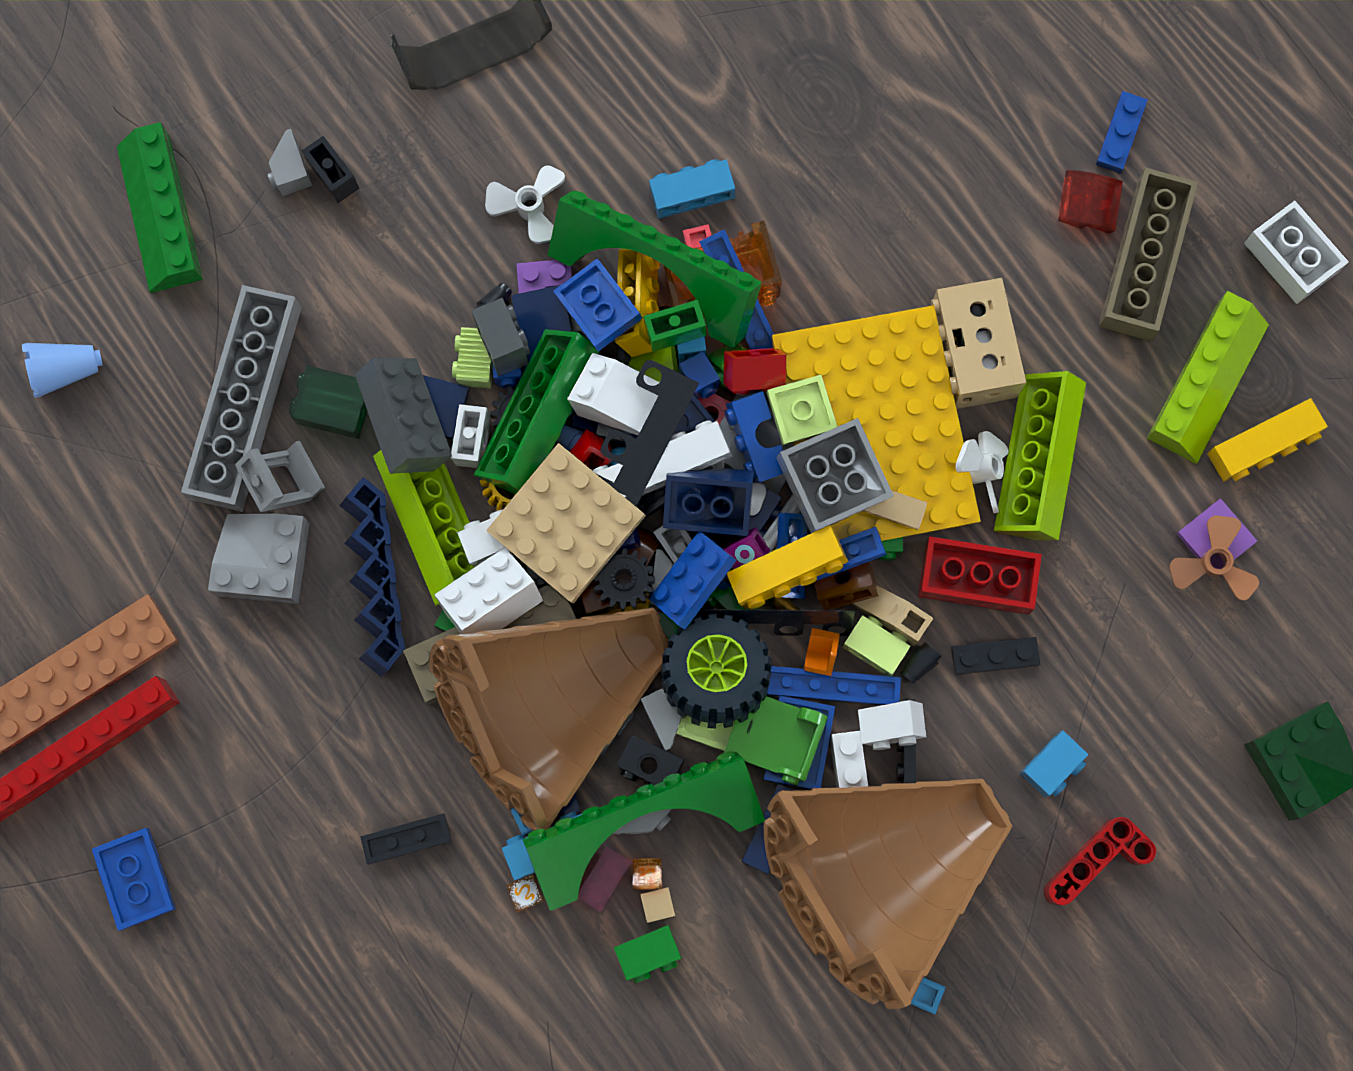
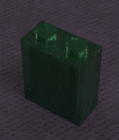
[289,365,367,439]

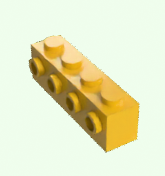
[615,249,660,357]
[1207,398,1328,482]
[727,525,848,610]

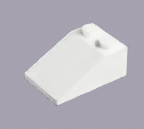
[568,353,659,435]

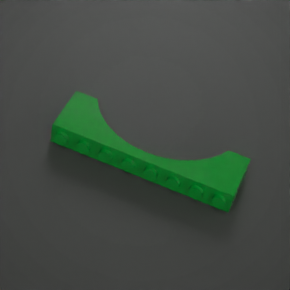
[548,190,762,348]
[522,752,765,911]

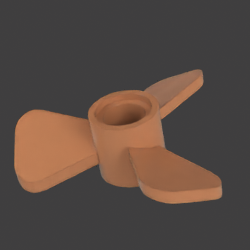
[1169,515,1259,601]

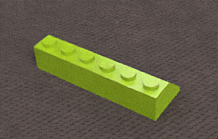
[1147,291,1269,464]
[994,371,1086,540]
[373,450,476,606]

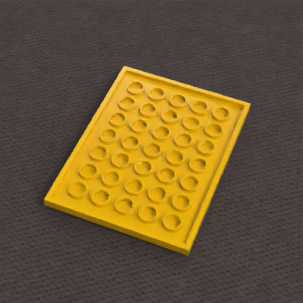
[771,305,981,541]

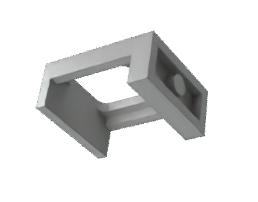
[235,441,325,512]

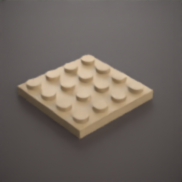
[486,443,646,603]

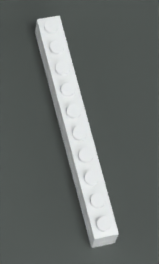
[458,420,733,566]

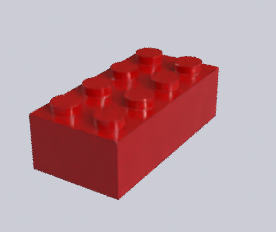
[918,536,1042,615]

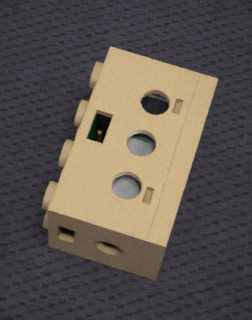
[931,278,1026,409]

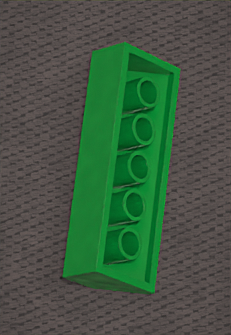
[117,122,203,293]
[474,329,600,494]

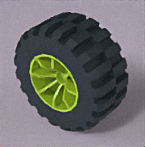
[662,613,772,729]

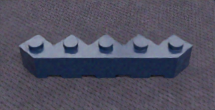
[340,477,405,677]

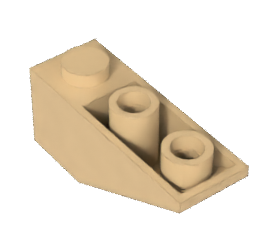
[851,585,933,646]

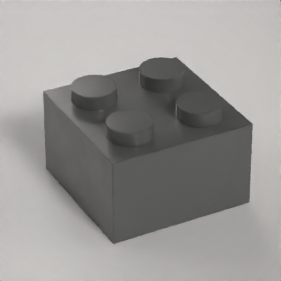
[471,298,530,377]

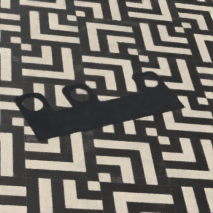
[597,360,699,506]
[697,609,855,636]

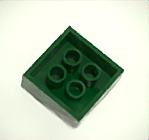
[1244,701,1353,821]

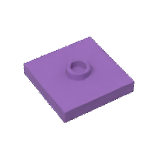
[1177,498,1257,569]

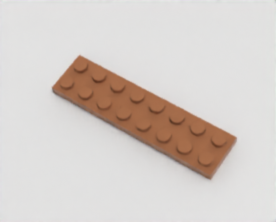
[0,594,179,755]

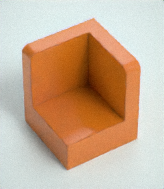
[804,628,840,676]

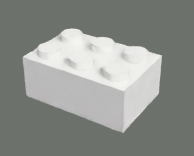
[1244,201,1348,304]
[435,547,543,634]

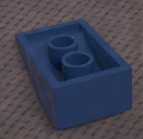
[663,468,754,536]

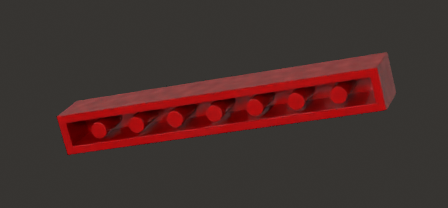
[0,676,180,822]

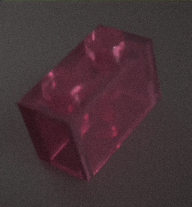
[578,846,633,912]

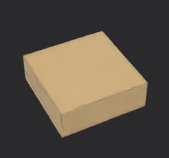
[640,887,675,923]

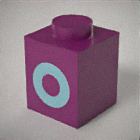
[724,527,770,569]

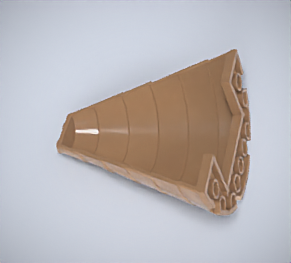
[429,607,668,831]
[764,778,1013,1009]

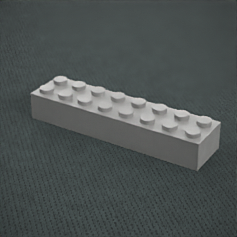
[181,285,302,512]

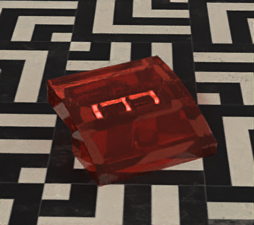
[1058,170,1123,234]

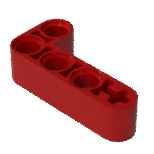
[1044,817,1156,906]

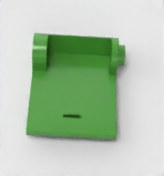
[724,696,828,786]

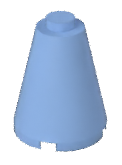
[22,343,103,398]

